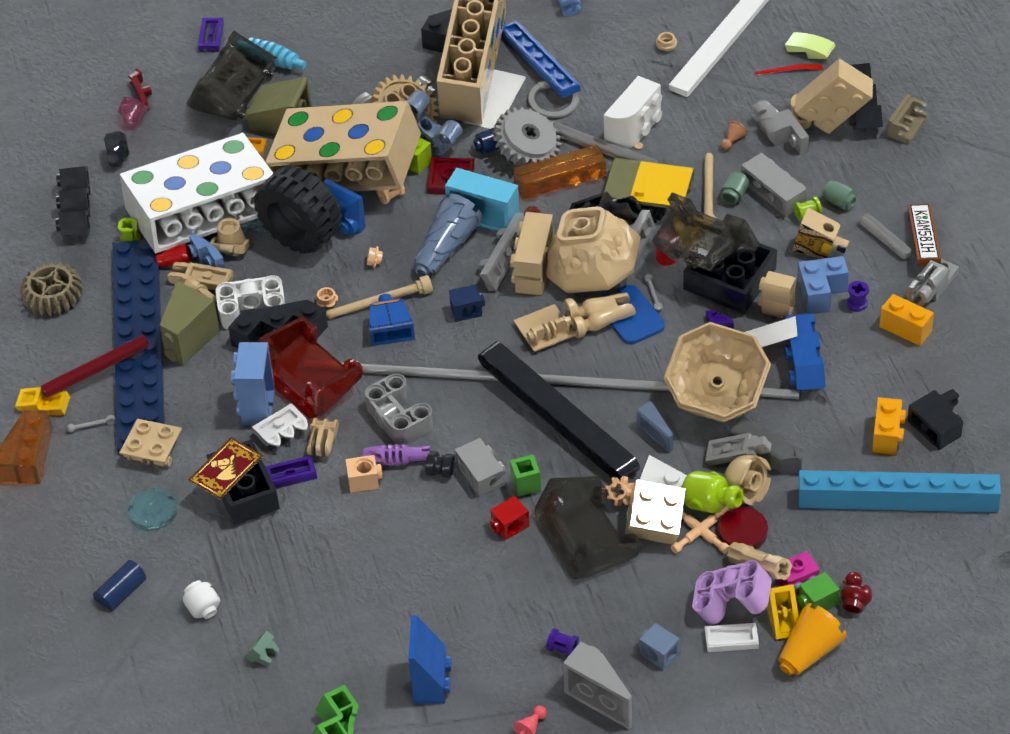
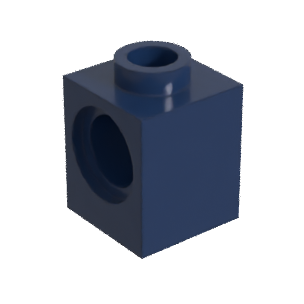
[449,284,485,322]

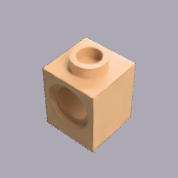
[346,455,383,493]

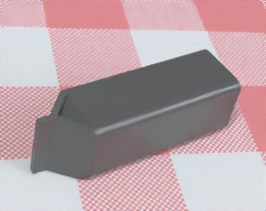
[730,417,802,474]

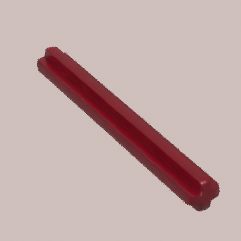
[40,335,149,398]

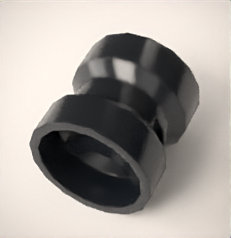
[425,451,455,478]

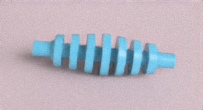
[237,38,307,70]

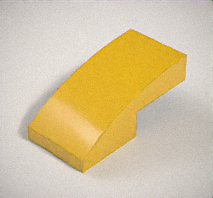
[15,387,70,415]

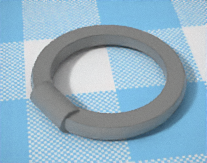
[528,81,579,119]

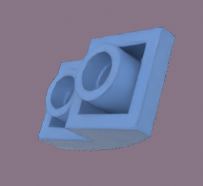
[188,234,225,268]

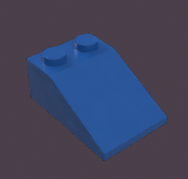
[408,615,452,703]

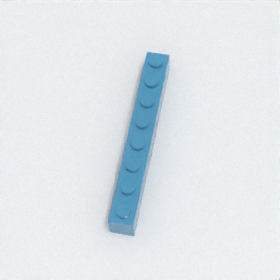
[798,470,1001,513]

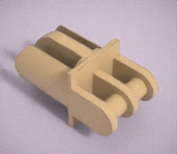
[306,418,339,457]

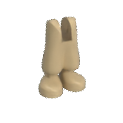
[564,293,636,338]

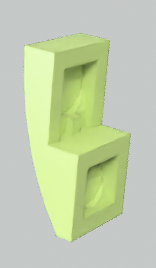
[785,32,835,59]

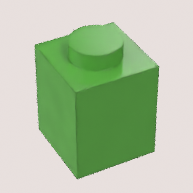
[510,454,541,497]
[798,572,840,611]

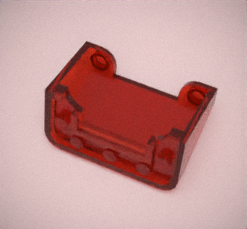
[258,316,363,420]

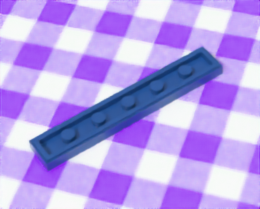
[501,21,581,98]

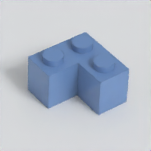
[797,256,849,314]

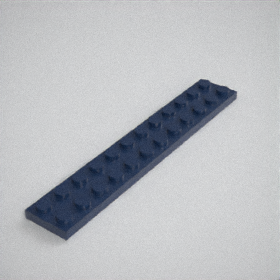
[112,239,165,455]

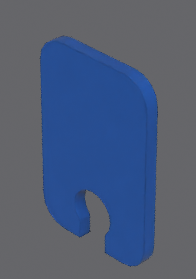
[600,285,665,344]

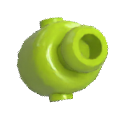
[681,471,744,513]

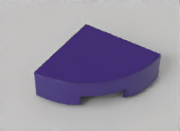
[706,310,734,329]

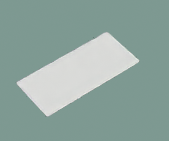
[462,69,526,129]

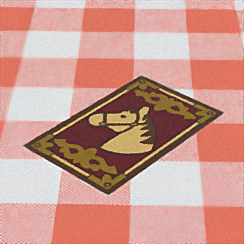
[188,437,264,499]

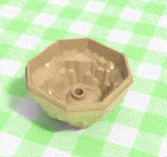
[546,207,641,293]
[663,322,771,423]

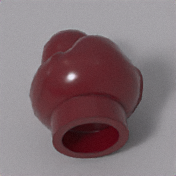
[840,571,872,614]

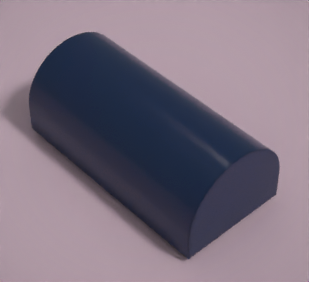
[93,560,146,611]

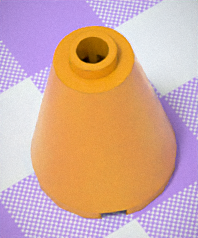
[778,603,847,676]

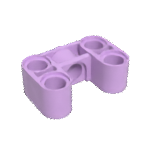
[692,560,772,625]

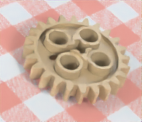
[370,74,439,123]

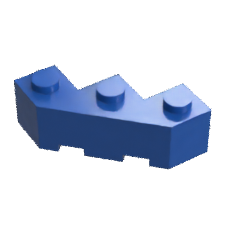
[783,313,826,390]

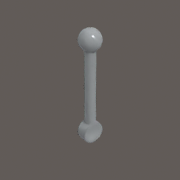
[644,274,663,313]
[66,415,116,433]

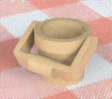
[210,218,250,255]

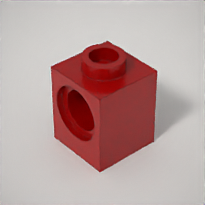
[489,496,530,540]

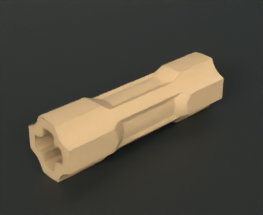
[727,542,792,580]

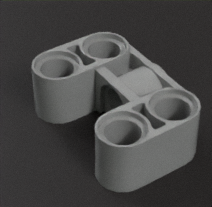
[365,374,433,445]

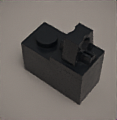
[907,389,963,450]

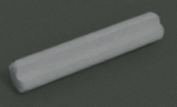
[860,213,912,260]

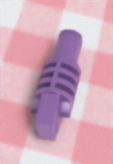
[363,444,430,467]

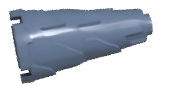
[414,193,483,277]

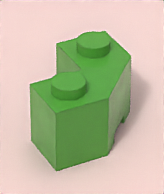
[312,685,359,734]

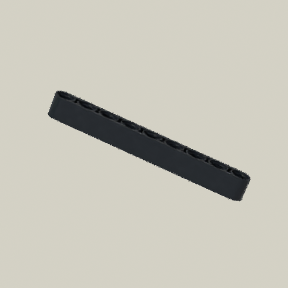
[478,341,640,480]

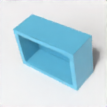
[445,168,520,231]

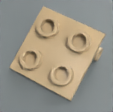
[513,304,576,352]
[119,419,182,468]

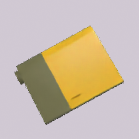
[604,158,695,210]

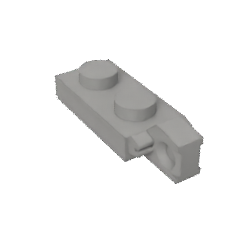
[705,433,772,466]

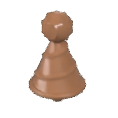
[720,121,747,151]

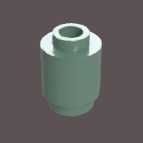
[720,172,749,205]
[822,181,857,210]

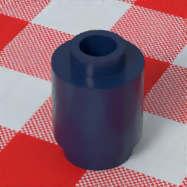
[473,127,500,155]

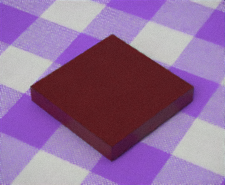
[427,157,475,194]

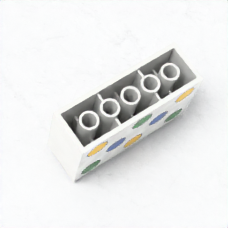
[120,133,273,253]

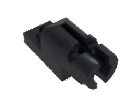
[569,191,641,221]

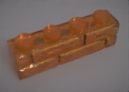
[513,145,606,199]

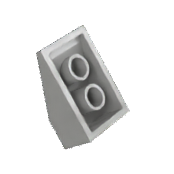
[563,642,632,729]

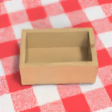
[795,58,873,134]
[510,212,554,296]

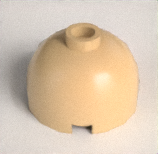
[724,455,771,505]

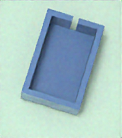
[231,342,275,425]

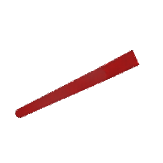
[755,64,823,74]

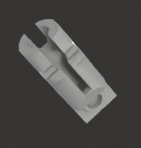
[752,101,809,155]
[905,259,959,306]

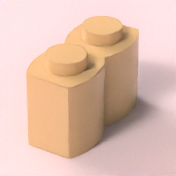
[758,271,796,319]

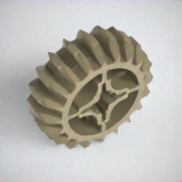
[20,262,83,317]

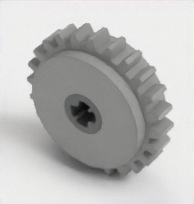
[492,107,561,170]

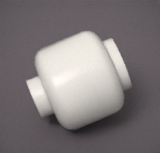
[182,580,220,619]

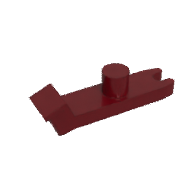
[128,68,152,111]

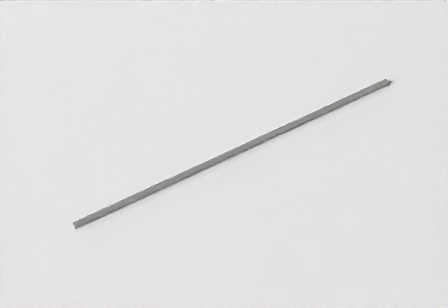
[305,360,800,399]

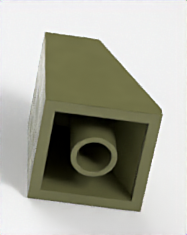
[245,77,312,135]
[160,281,220,366]

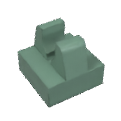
[245,630,279,666]

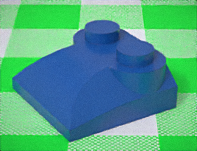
[324,179,366,235]

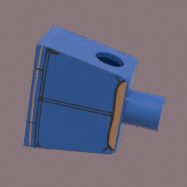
[369,294,415,346]

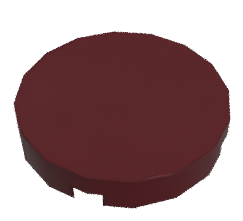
[718,507,768,549]

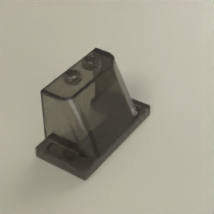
[652,192,760,271]

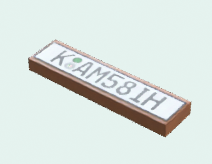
[908,204,941,266]

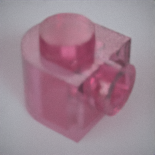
[117,97,148,125]

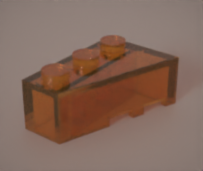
[0,410,53,484]

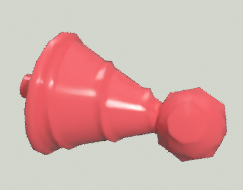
[513,705,547,734]

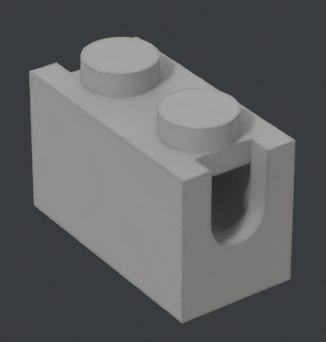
[455,438,506,497]

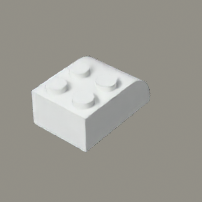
[604,76,662,149]

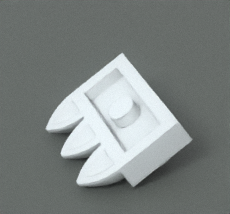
[252,403,308,447]

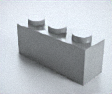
[741,153,807,217]

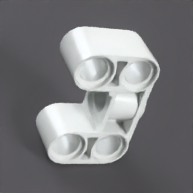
[216,275,285,329]

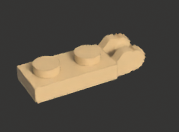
[167,262,234,290]

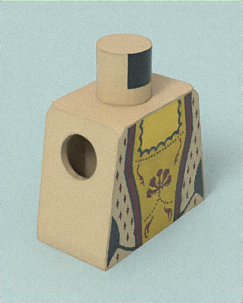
[792,208,850,259]

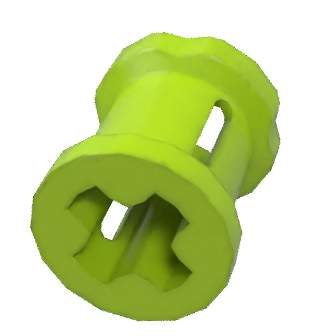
[794,196,822,222]
[118,218,141,242]

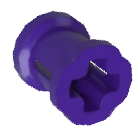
[847,281,869,312]
[546,628,579,657]

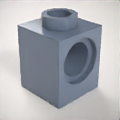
[639,623,680,670]

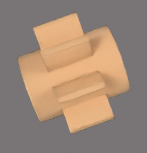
[605,476,634,506]

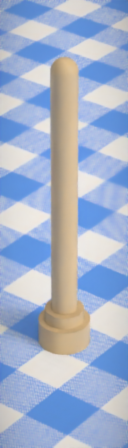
[699,153,718,234]
[326,275,433,319]

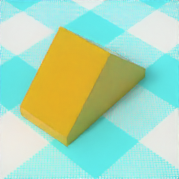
[767,584,799,639]

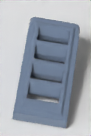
[637,401,673,453]

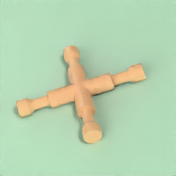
[671,507,730,554]

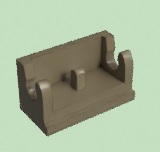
[887,94,928,144]

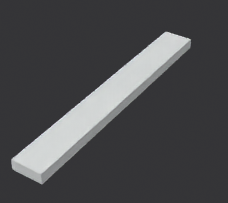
[669,0,769,97]

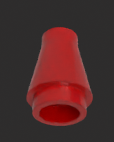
[156,244,191,268]

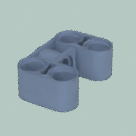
[404,90,463,157]

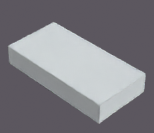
[705,623,759,653]

